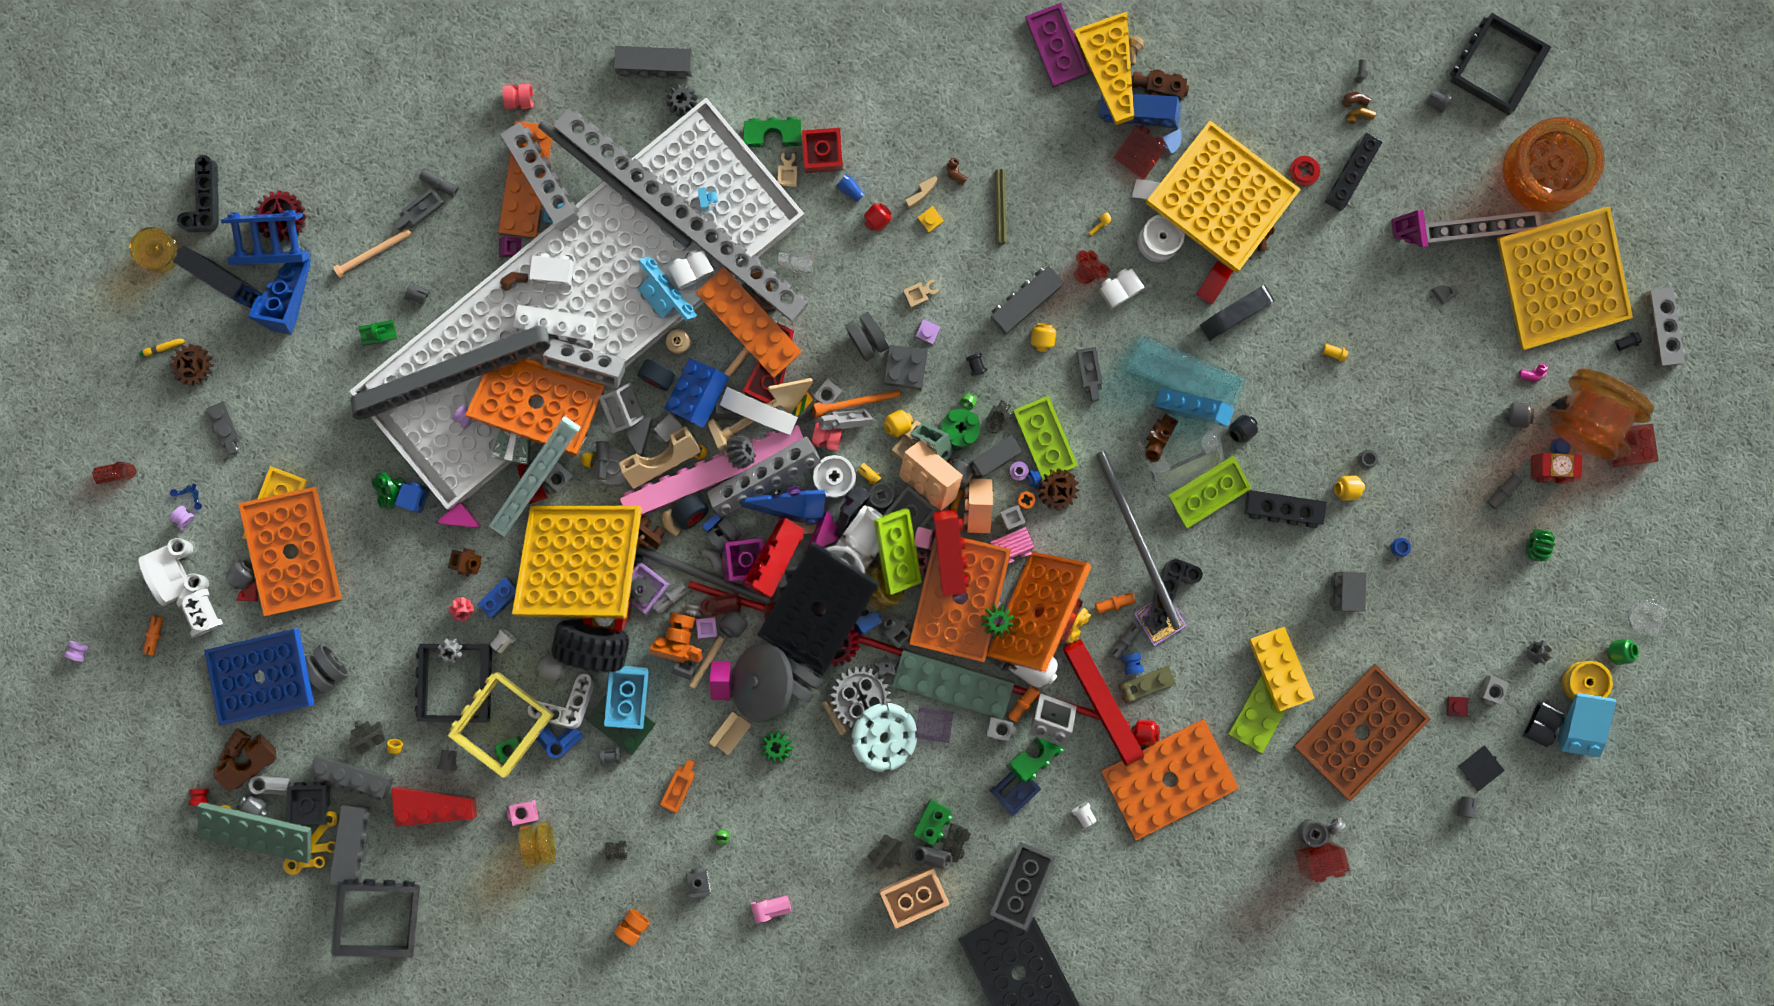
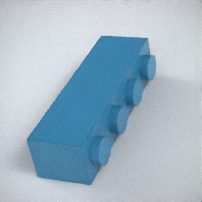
[1154,388,1234,427]

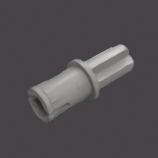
[652,582,689,614]

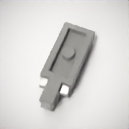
[819,408,873,430]

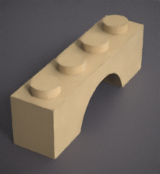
[619,426,700,489]

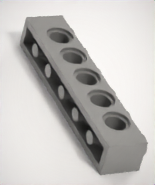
[501,122,580,231]
[1425,211,1540,246]
[707,436,821,518]

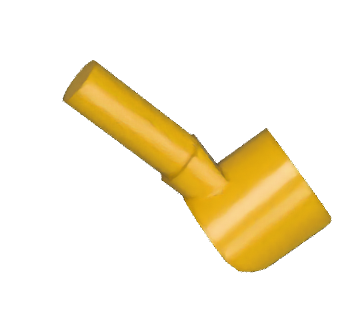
[1089,213,1111,236]

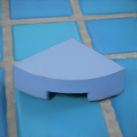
[1162,129,1182,155]

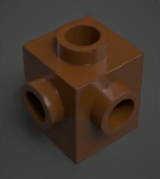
[448,548,482,577]

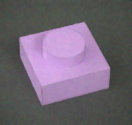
[915,319,940,345]
[696,617,718,639]

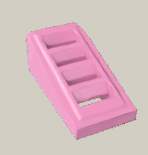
[915,527,935,551]

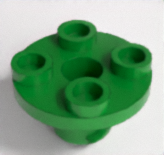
[372,472,406,510]

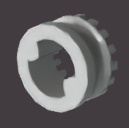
[684,604,702,616]
[1326,817,1346,835]

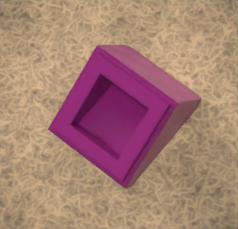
[499,237,521,257]

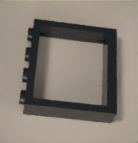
[1450,13,1552,115]
[172,245,263,308]
[414,643,492,723]
[331,878,420,958]

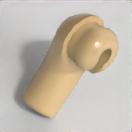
[662,508,682,538]

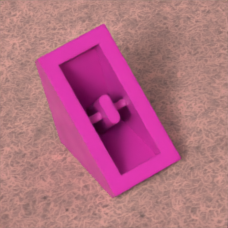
[438,502,480,528]
[807,512,840,549]
[710,661,731,700]

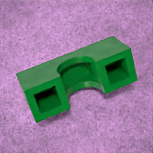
[744,117,802,148]
[1006,735,1064,783]

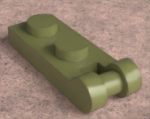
[1119,666,1176,703]

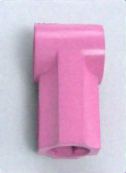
[750,895,792,923]

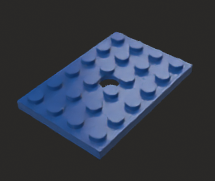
[204,628,314,726]

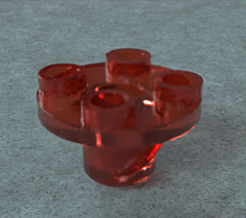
[1073,250,1110,285]

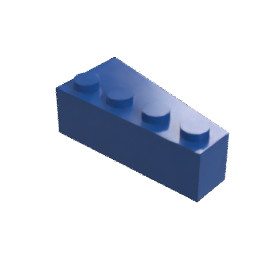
[1099,94,1181,129]

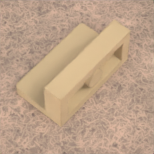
[709,711,751,755]

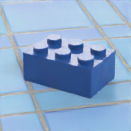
[664,358,729,428]

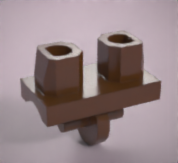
[636,515,666,550]

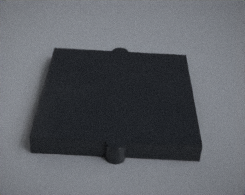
[1458,745,1505,791]

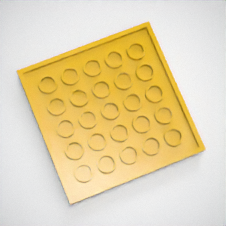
[1145,121,1301,273]
[1497,206,1633,350]
[512,506,642,618]

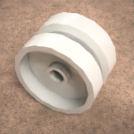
[1137,215,1185,263]
[813,455,856,499]

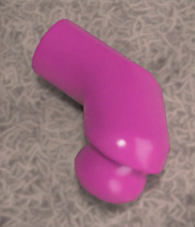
[1518,364,1548,382]

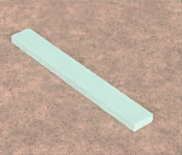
[489,416,581,537]

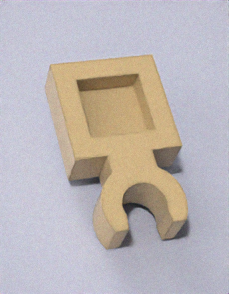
[778,153,797,187]
[903,280,939,308]

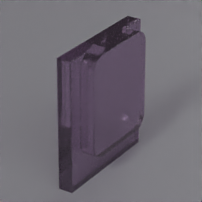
[915,707,954,743]

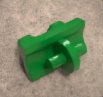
[358,320,397,346]

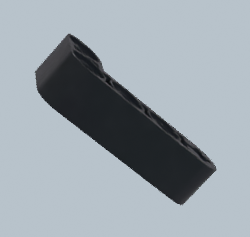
[177,155,219,232]
[1199,285,1275,341]
[1145,559,1203,631]

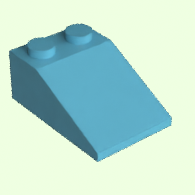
[604,666,649,729]
[1558,693,1616,758]

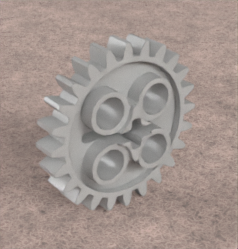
[829,667,891,728]

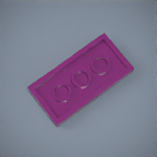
[1025,3,1089,88]

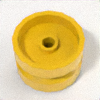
[1562,661,1613,701]

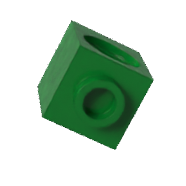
[494,736,526,764]

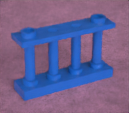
[221,210,310,265]

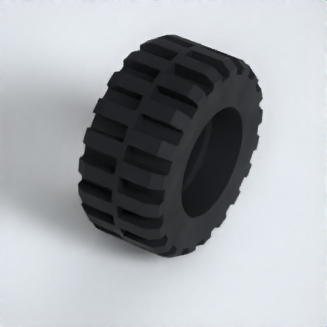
[551,619,630,673]

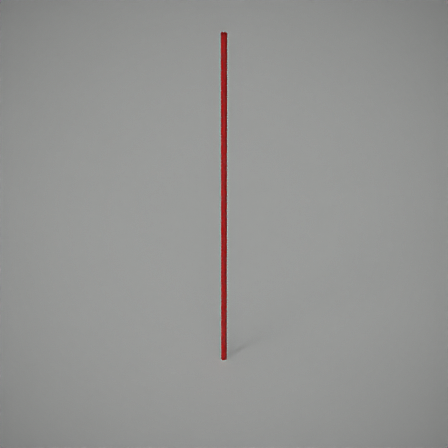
[688,581,1129,726]

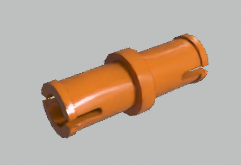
[1095,592,1136,614]
[142,615,164,655]
[1008,685,1040,723]

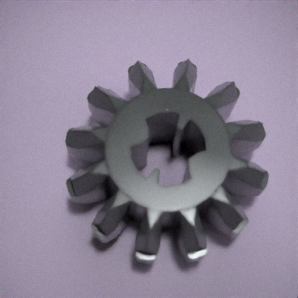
[666,84,698,117]
[725,435,756,469]

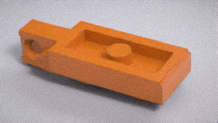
[649,636,703,663]
[660,759,695,814]

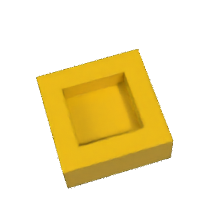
[917,206,944,233]

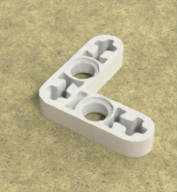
[528,674,595,729]

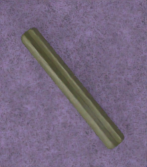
[995,169,1007,244]

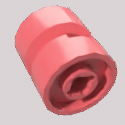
[502,83,534,110]
[812,422,843,452]

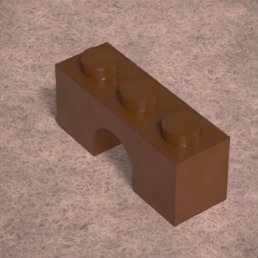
[213,733,277,793]

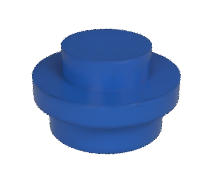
[1550,438,1570,454]
[1026,470,1042,489]
[1391,538,1411,557]

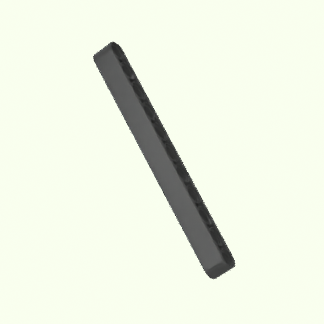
[350,326,551,420]

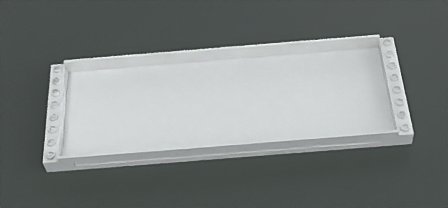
[350,98,805,510]

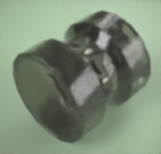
[605,841,628,862]

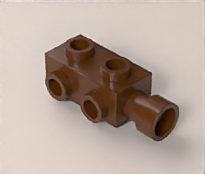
[1132,70,1189,101]
[1145,414,1178,462]

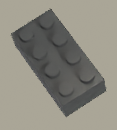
[990,842,1057,932]

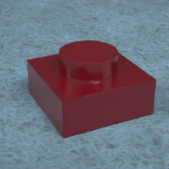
[1447,696,1468,717]

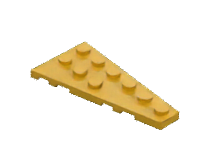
[1074,11,1134,125]

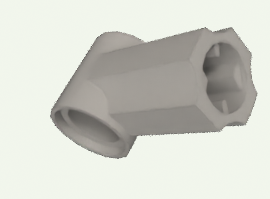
[249,775,291,795]

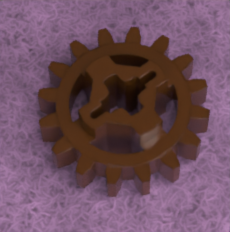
[169,344,214,386]
[1037,468,1079,511]

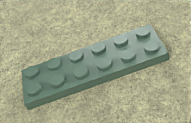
[893,649,1014,719]
[197,802,311,863]

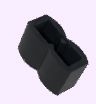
[1522,702,1564,747]

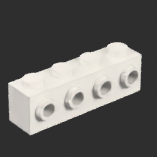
[513,305,597,345]

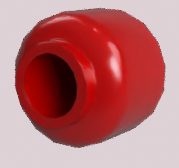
[864,203,892,231]
[1131,720,1160,746]

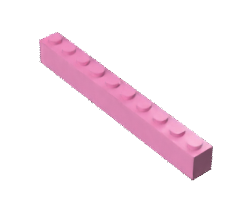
[620,425,803,516]

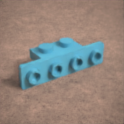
[638,257,697,321]

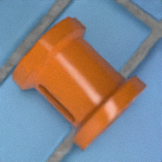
[1017,491,1035,509]

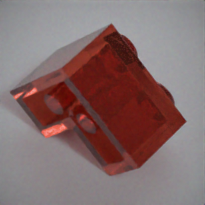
[1610,424,1659,468]

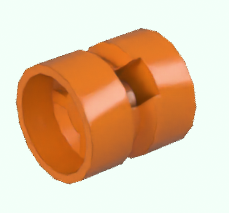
[665,612,695,644]
[614,908,650,946]

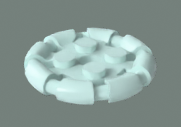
[851,703,917,772]

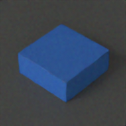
[702,513,722,532]

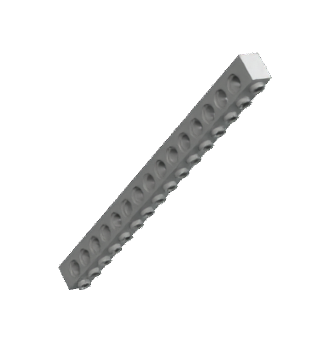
[553,108,808,323]

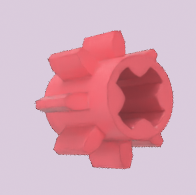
[449,597,474,621]

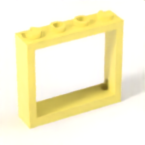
[448,672,554,778]

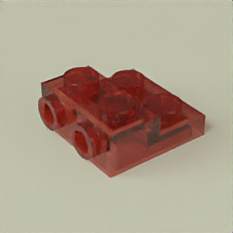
[1114,125,1168,180]

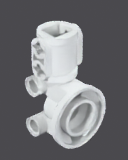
[825,505,884,573]
[139,538,223,638]

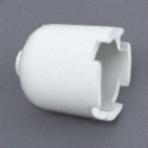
[1008,657,1058,688]

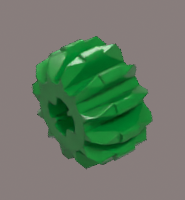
[1526,529,1555,562]
[981,604,1014,637]
[760,731,793,764]

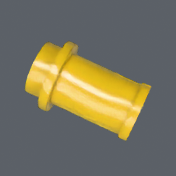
[1322,343,1348,362]
[857,463,882,486]

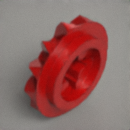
[1289,156,1320,186]

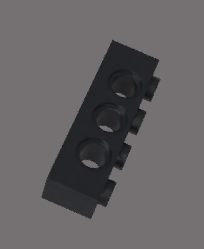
[1325,132,1383,211]
[1244,490,1327,528]

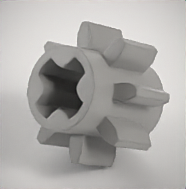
[438,638,462,663]

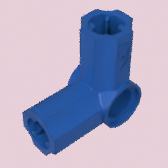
[536,725,584,758]

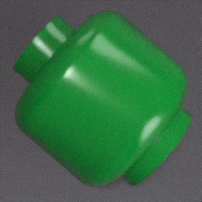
[1607,639,1639,665]

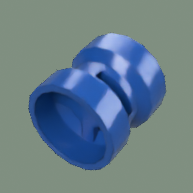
[1121,652,1144,675]

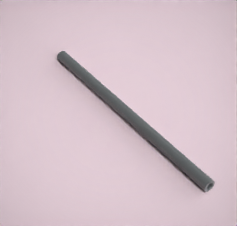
[538,120,692,248]
[1096,451,1183,630]
[635,545,772,606]

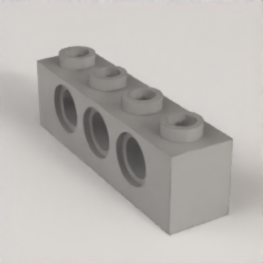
[1644,287,1686,368]
[543,338,626,389]

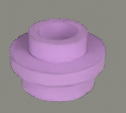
[1009,461,1029,481]

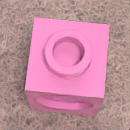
[507,800,538,825]

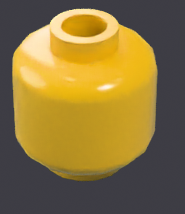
[1030,323,1056,352]
[883,410,913,438]
[1334,476,1365,501]

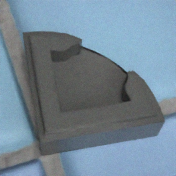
[1431,286,1459,305]

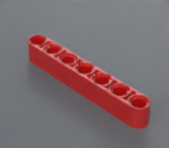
[1063,639,1144,766]

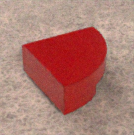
[237,582,258,602]

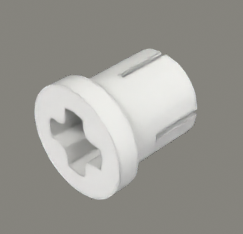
[490,628,516,654]
[1072,802,1096,828]

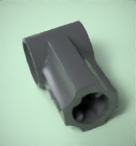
[911,845,952,870]

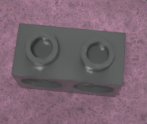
[525,452,573,494]

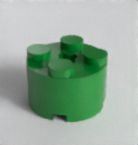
[939,408,980,450]

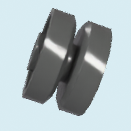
[844,312,889,362]
[305,644,349,694]
[788,657,824,703]

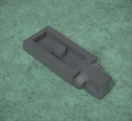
[394,188,445,231]
[1076,347,1103,402]
[206,401,240,455]

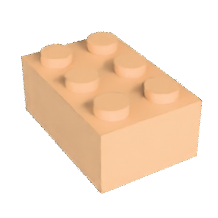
[899,441,963,511]
[880,866,949,929]

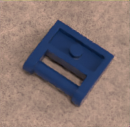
[989,772,1041,816]

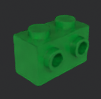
[913,799,953,846]

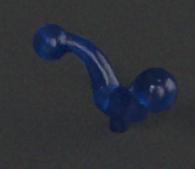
[170,483,202,510]

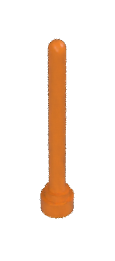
[812,390,901,419]

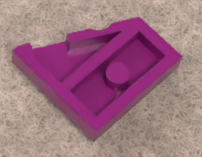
[1391,210,1428,247]

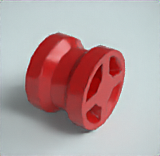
[188,789,209,806]

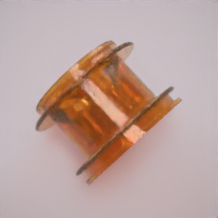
[1503,117,1604,212]
[1548,369,1654,460]

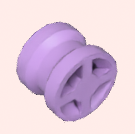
[452,405,474,429]
[169,506,195,530]
[64,641,88,662]

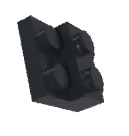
[834,485,871,538]
[286,782,331,826]

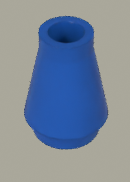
[837,174,864,202]

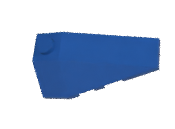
[248,258,311,335]
[741,490,826,525]

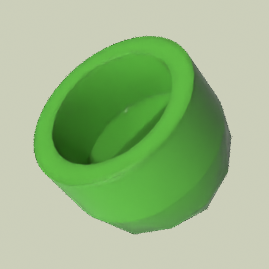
[960,393,977,410]
[714,829,730,845]

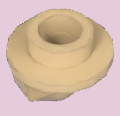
[1128,35,1145,63]

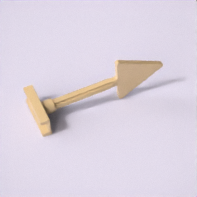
[707,378,813,458]

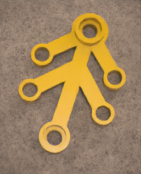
[283,811,339,875]

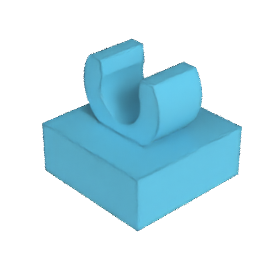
[697,187,718,212]

